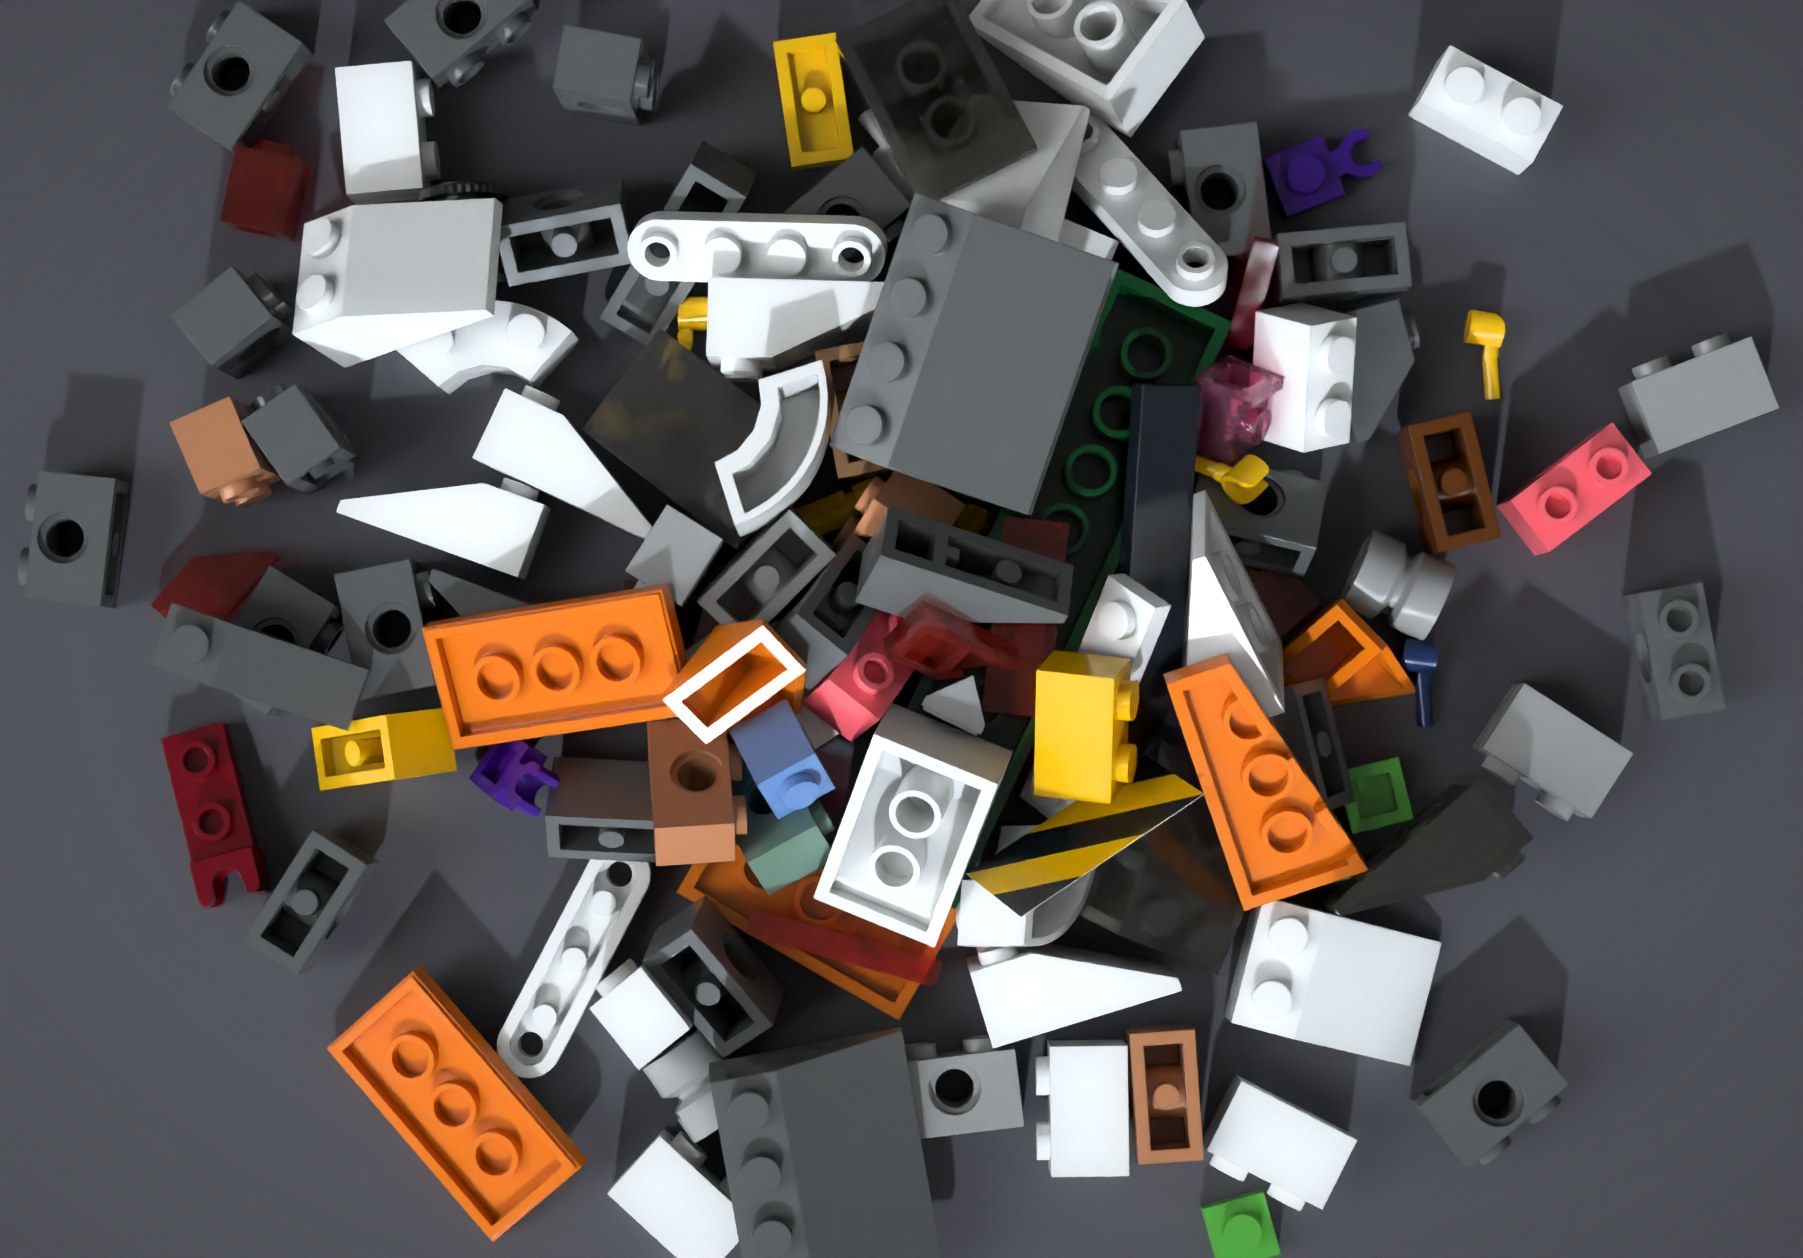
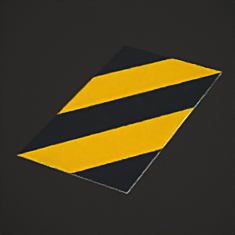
[967,755,1204,917]

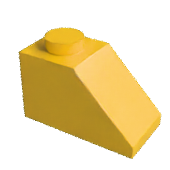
[311,708,457,791]

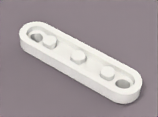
[1072,114,1228,307]
[627,211,888,282]
[497,859,652,1078]

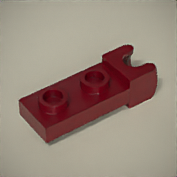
[160,722,271,909]

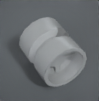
[1340,529,1456,641]
[642,1028,729,1143]

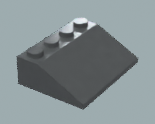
[829,193,1119,515]
[708,1027,941,1258]

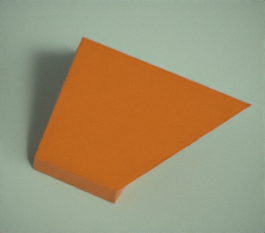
[1282,598,1415,706]
[662,619,807,744]

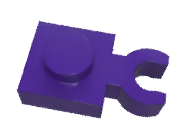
[1262,129,1383,221]
[469,739,560,817]

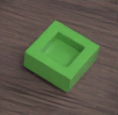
[1342,757,1414,834]
[1200,1189,1281,1258]

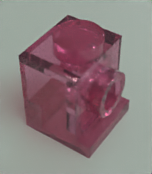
[1195,355,1285,465]

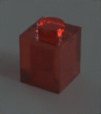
[220,140,310,243]

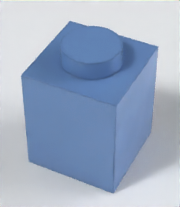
[729,699,835,820]

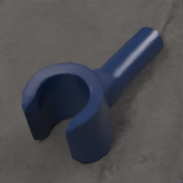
[1397,635,1438,727]

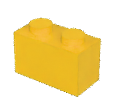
[1034,650,1139,804]

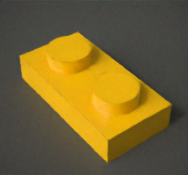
[773,32,854,171]

